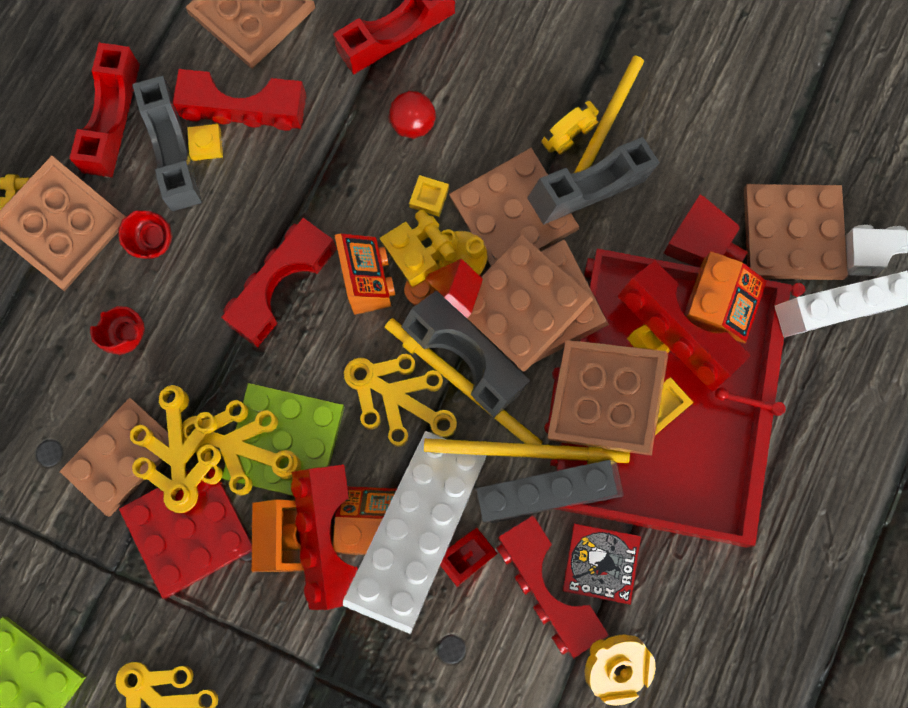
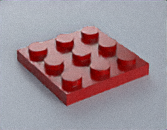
[119,468,252,599]

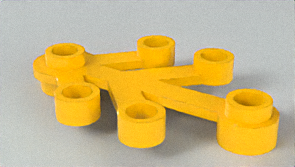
[344,354,457,447]
[130,385,221,513]
[182,400,301,495]
[116,662,218,708]

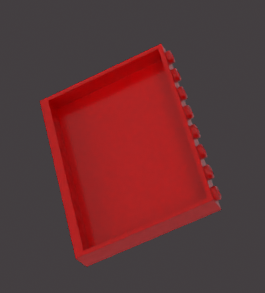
[550,248,791,547]

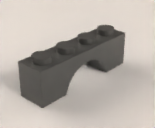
[132,76,202,212]
[527,137,660,225]
[401,290,530,418]
[477,460,624,523]

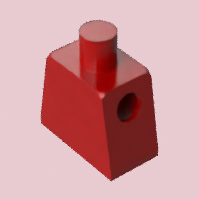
[664,194,748,267]

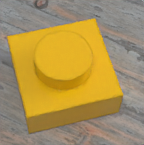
[187,124,223,161]
[409,175,449,217]
[627,325,670,353]

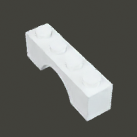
[845,225,908,276]
[775,271,908,337]

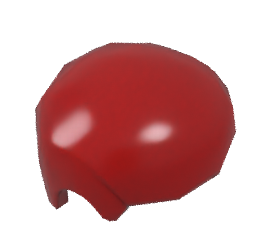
[388,91,436,139]
[118,210,173,259]
[90,306,145,355]

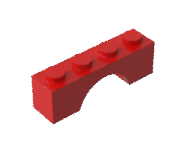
[333,0,455,75]
[69,43,140,178]
[173,69,306,131]
[221,218,337,348]
[617,260,751,392]
[291,464,358,610]
[496,515,609,658]

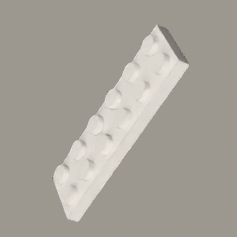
[343,431,487,634]

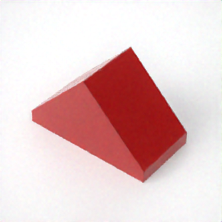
[425,259,483,318]
[440,527,498,587]

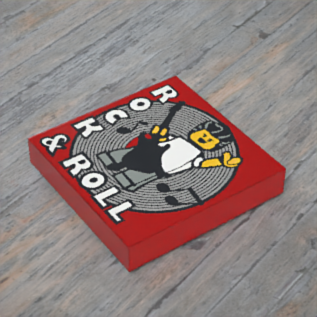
[562,524,641,605]

